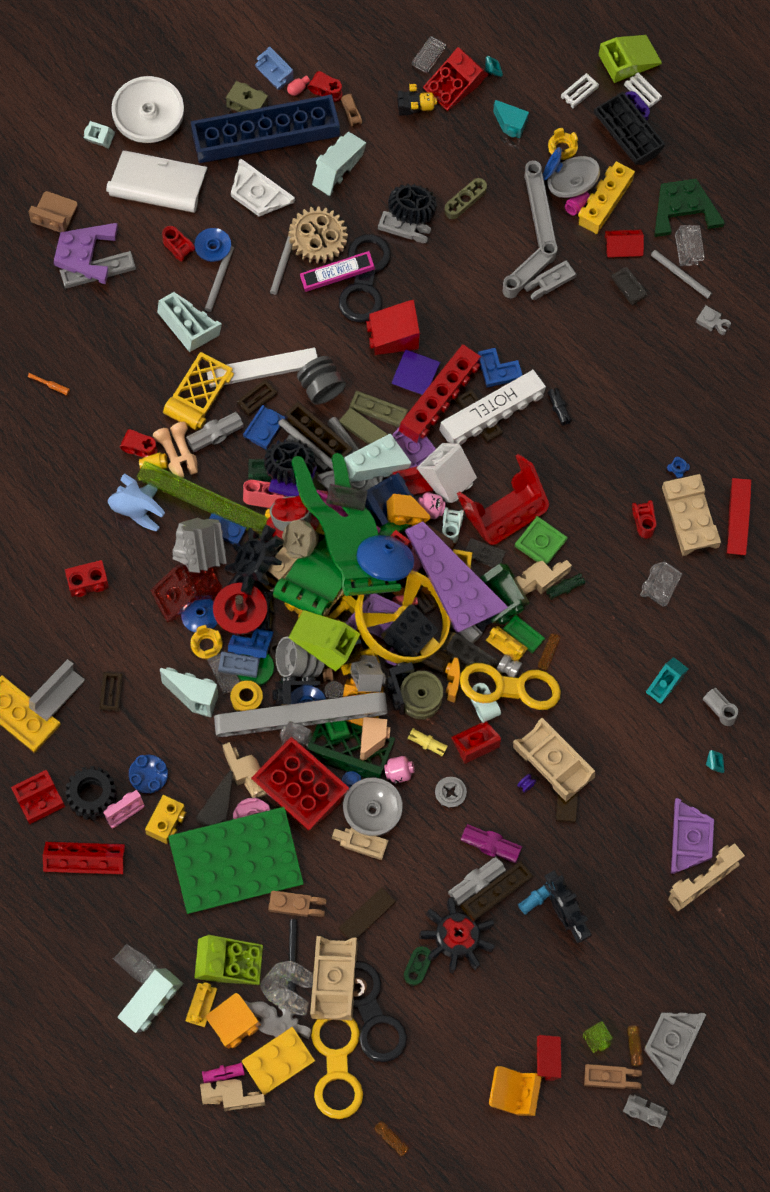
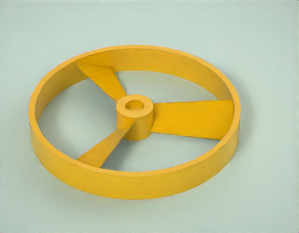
[355,570,450,664]

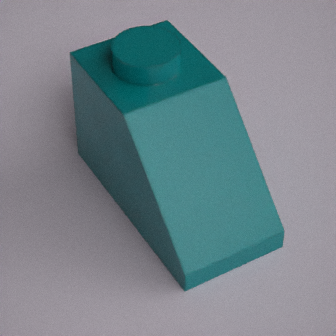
[493,100,529,138]
[646,657,689,704]

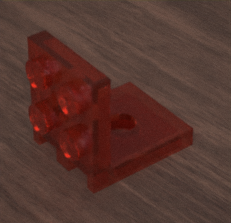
[150,564,223,622]

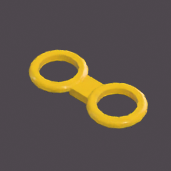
[460,663,561,710]
[311,1018,363,1119]

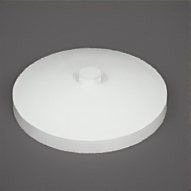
[112,76,184,143]

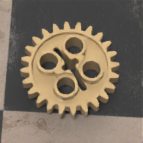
[288,206,348,264]

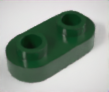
[404,946,431,986]

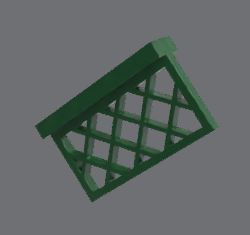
[306,721,395,779]

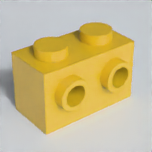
[145,795,187,844]

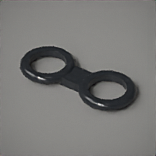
[339,234,391,322]
[353,961,407,1062]

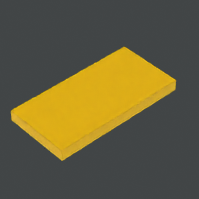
[0,675,61,753]

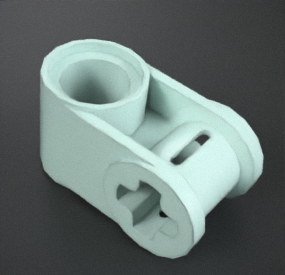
[442,507,464,544]
[471,683,501,723]

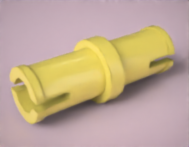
[408,728,448,757]

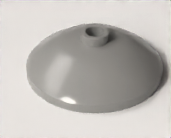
[548,156,600,198]
[343,778,402,836]

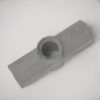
[186,412,244,452]
[448,857,506,906]

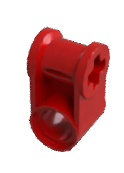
[308,71,343,102]
[162,226,195,262]
[120,429,158,458]
[632,500,656,539]

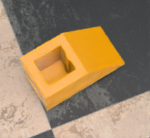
[387,494,430,526]

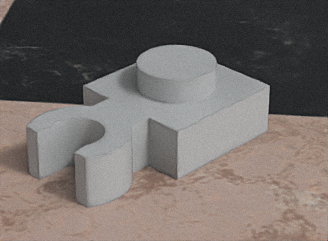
[696,306,731,335]

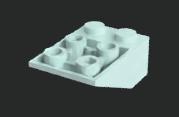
[160,668,218,717]

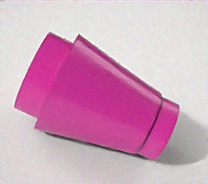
[565,192,590,216]

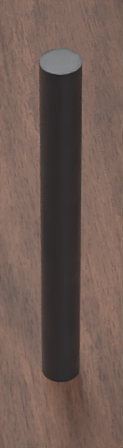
[288,919,297,1000]

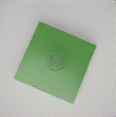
[515,516,568,565]

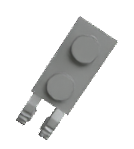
[378,211,431,243]
[524,260,577,300]

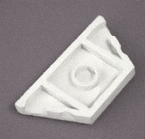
[231,159,295,216]

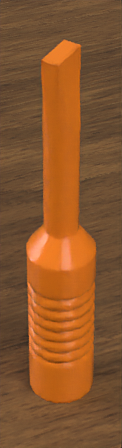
[28,373,70,395]

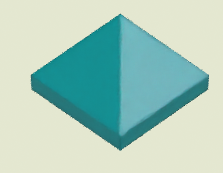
[485,56,503,77]
[706,750,725,773]

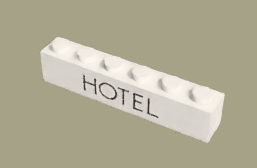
[439,370,546,445]

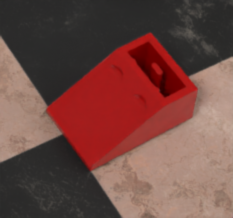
[423,47,488,111]

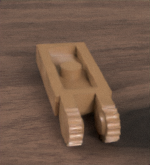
[268,891,326,917]
[584,1064,642,1089]

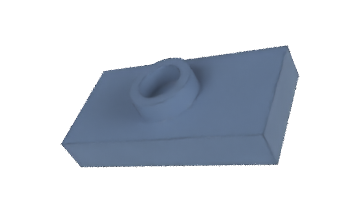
[218,652,260,678]

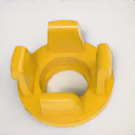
[548,128,578,160]
[191,625,223,659]
[230,681,263,712]

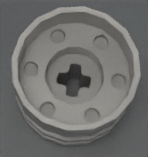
[276,636,324,678]

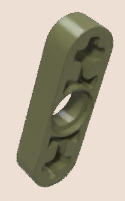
[444,178,487,219]

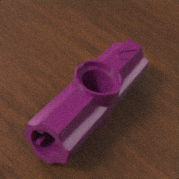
[461,824,522,863]

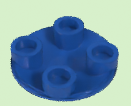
[129,755,168,793]

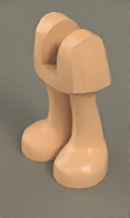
[153,422,198,480]

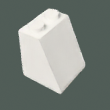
[417,443,477,503]

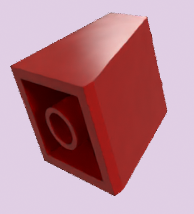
[366,300,420,355]

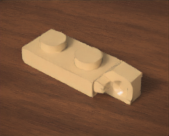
[332,828,388,860]

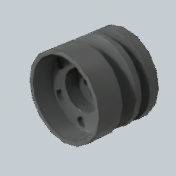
[297,356,346,405]

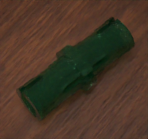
[546,573,585,600]

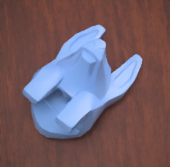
[108,474,165,532]

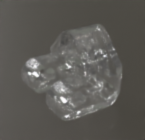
[261,961,313,1015]

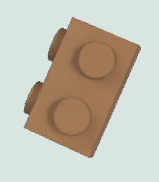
[29,191,78,232]

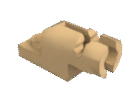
[516,560,572,595]
[222,742,267,798]
[200,1079,265,1111]

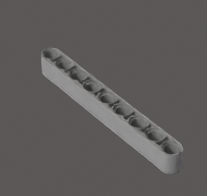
[214,692,388,737]

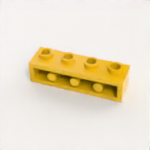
[578,161,635,234]

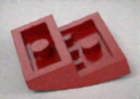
[11,770,65,824]

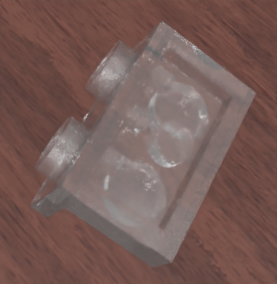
[640,561,682,606]
[280,721,312,746]

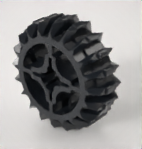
[388,183,437,226]
[264,438,315,485]

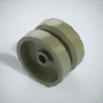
[401,671,443,720]

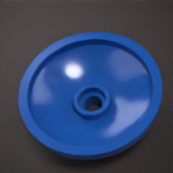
[357,535,414,581]

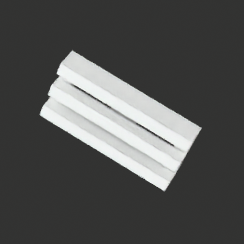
[561,73,599,109]
[624,73,662,108]

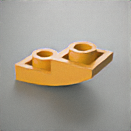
[445,657,460,703]

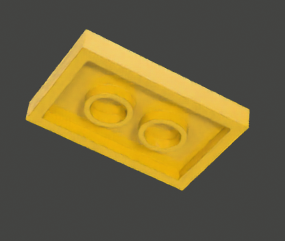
[242,1026,315,1095]

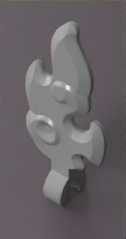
[244,1001,312,1039]

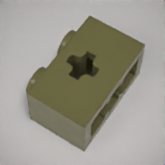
[226,81,268,112]

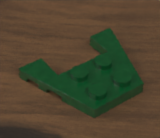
[654,179,725,237]

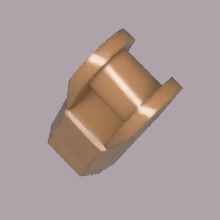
[341,94,362,127]

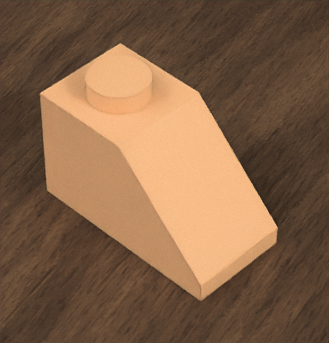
[360,717,390,761]

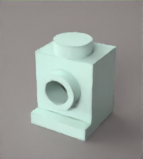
[84,121,115,149]

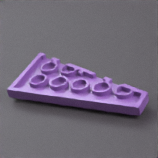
[405,522,508,633]

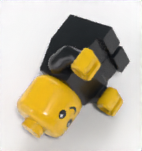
[397,84,437,116]

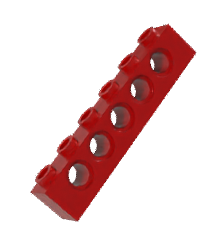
[398,344,481,443]

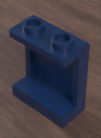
[356,473,415,527]

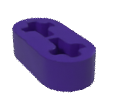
[625,91,650,120]

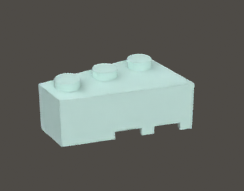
[312,132,366,196]
[157,292,221,352]
[344,434,411,483]
[118,968,184,1033]

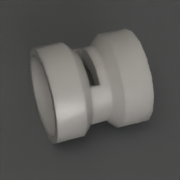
[497,654,523,678]

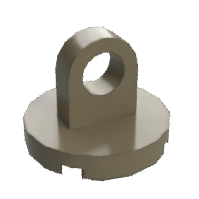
[282,520,319,559]

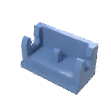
[255,47,293,90]

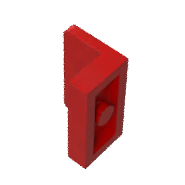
[605,230,644,257]
[392,466,434,496]
[537,1035,561,1081]

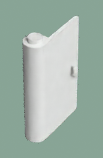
[106,150,207,213]

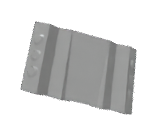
[173,518,227,573]

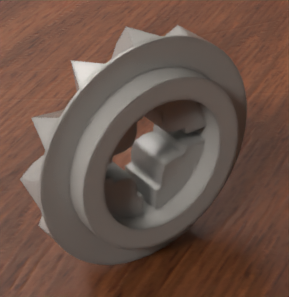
[435,777,467,808]

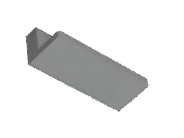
[29,659,84,721]

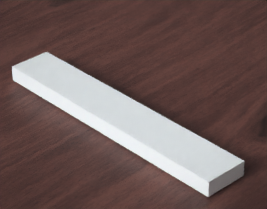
[206,348,317,388]

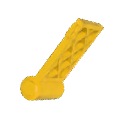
[163,352,234,430]

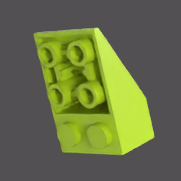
[599,35,662,83]
[288,610,360,671]
[195,935,263,985]

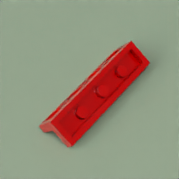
[43,842,125,874]

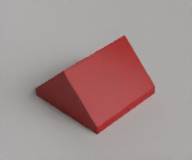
[451,721,501,764]

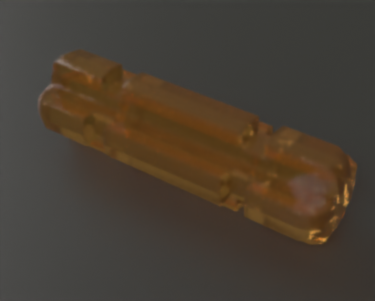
[538,633,560,670]
[628,1025,643,1066]
[374,1121,409,1156]

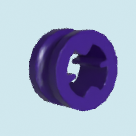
[517,774,537,793]

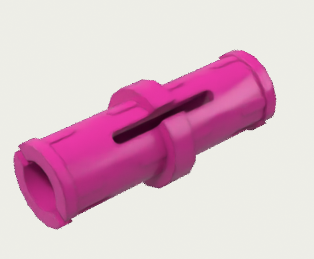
[202,1062,245,1083]

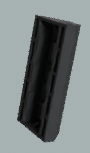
[593,92,665,165]

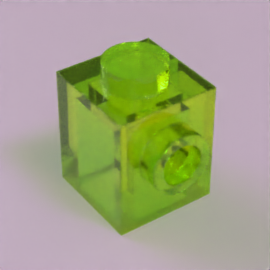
[583,1021,613,1053]

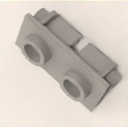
[623,1094,668,1128]

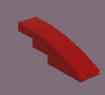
[726,478,751,555]

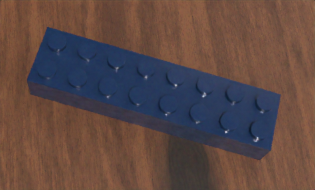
[191,94,340,163]

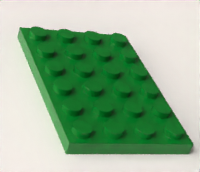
[168,807,303,914]

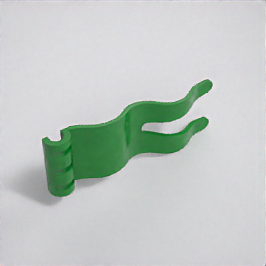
[292,453,401,596]
[273,522,411,616]

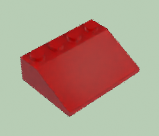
[251,737,349,831]

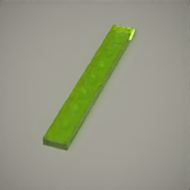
[136,461,273,539]

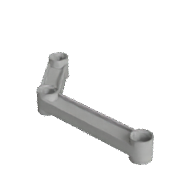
[502,161,557,298]

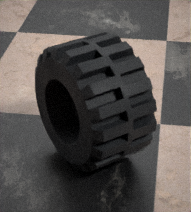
[65,766,117,820]

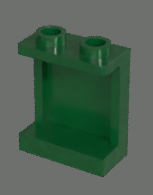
[480,563,530,625]

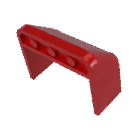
[457,454,549,545]

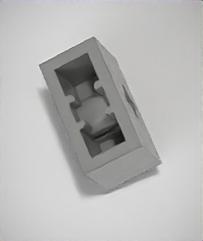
[350,655,385,692]

